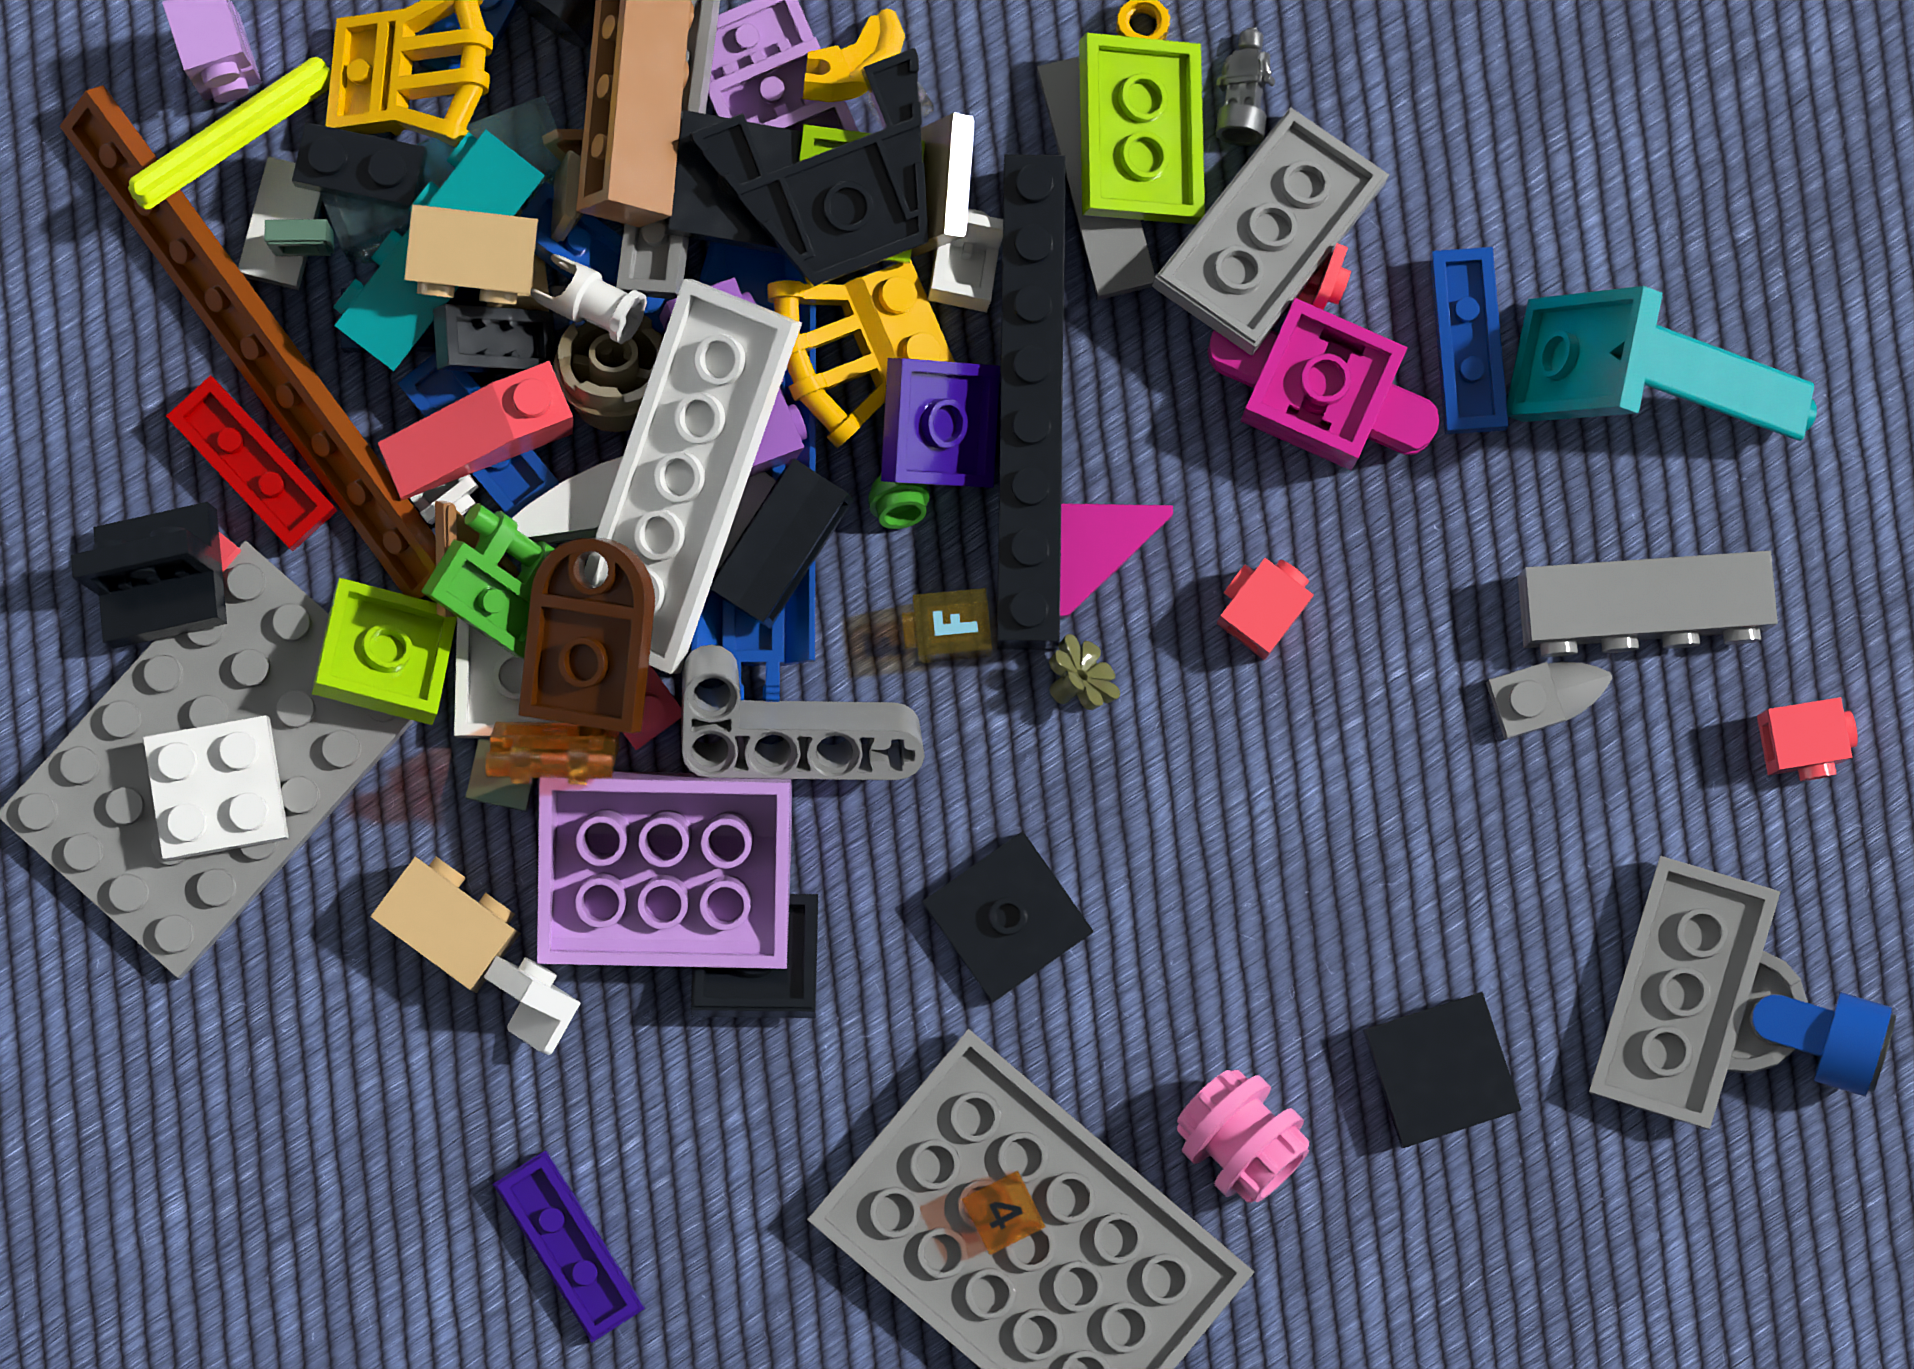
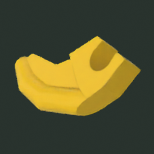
[803,9,905,102]

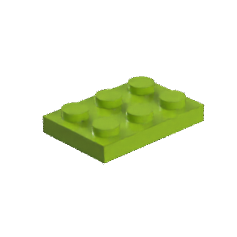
[1079,33,1205,225]

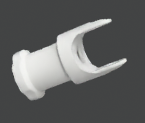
[530,254,647,344]

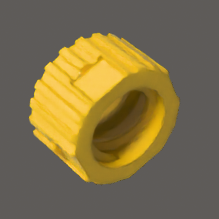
[1116,0,1170,40]

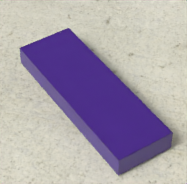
[493,1150,646,1343]

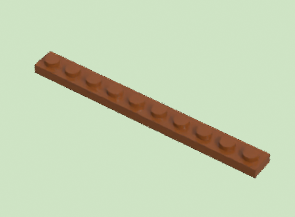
[59,85,436,601]

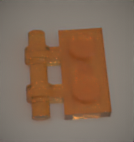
[486,722,619,785]

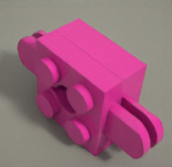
[1207,298,1439,471]

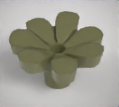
[1049,634,1120,710]

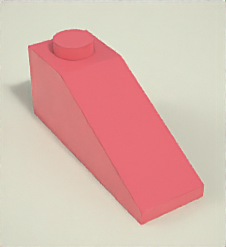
[378,360,573,501]

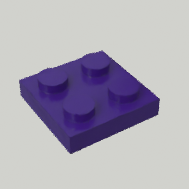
[881,358,1000,488]

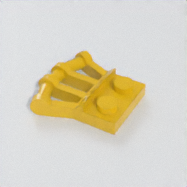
[325,0,494,147]
[767,260,955,448]

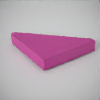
[1060,504,1173,618]

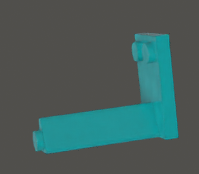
[1507,286,1817,441]

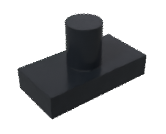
[433,304,556,374]

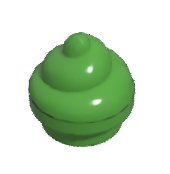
[868,473,929,529]

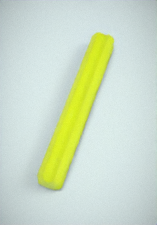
[128,57,331,209]

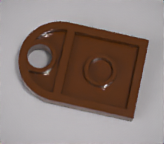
[518,538,655,733]

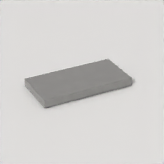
[1152,107,1389,356]

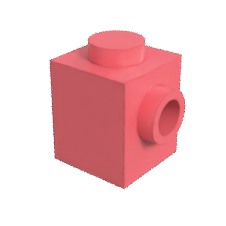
[1216,558,1314,660]
[1757,697,1858,781]

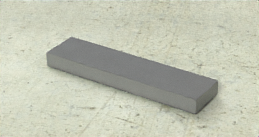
[1037,56,1155,301]

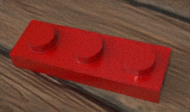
[166,375,338,552]

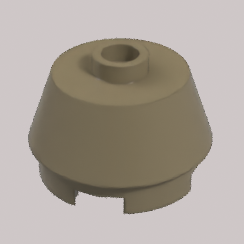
[553,315,664,432]

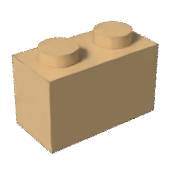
[405,205,538,305]
[370,856,521,993]

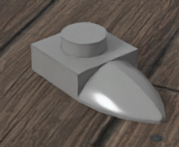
[1486,662,1612,740]

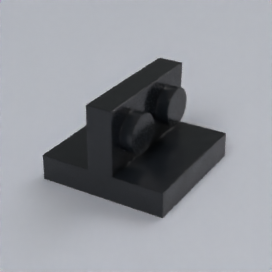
[71,502,227,649]

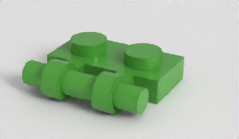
[421,503,554,659]

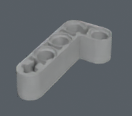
[681,644,925,780]

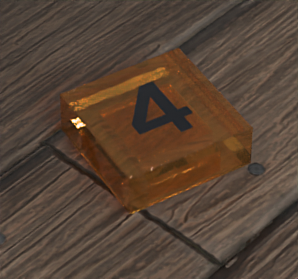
[962,1171,1046,1255]

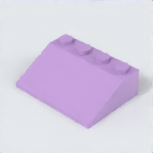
[537,770,792,969]

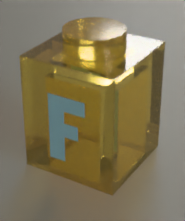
[902,588,992,663]

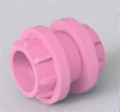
[1177,1070,1309,1203]

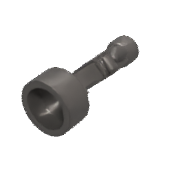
[1216,27,1275,146]

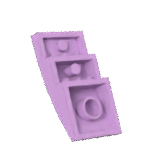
[708,0,859,132]

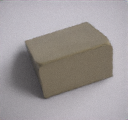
[550,151,584,243]

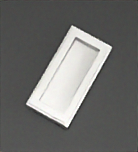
[238,157,325,290]

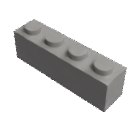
[1517,551,1778,657]

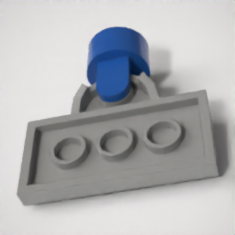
[1589,856,1896,1130]

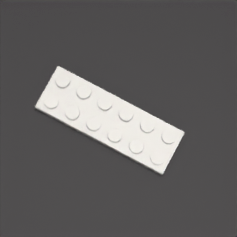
[584,279,802,674]

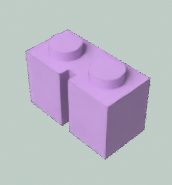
[162,0,262,103]

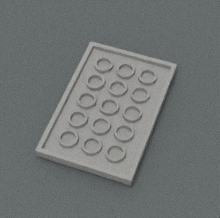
[0,540,414,979]
[807,1029,1254,1369]

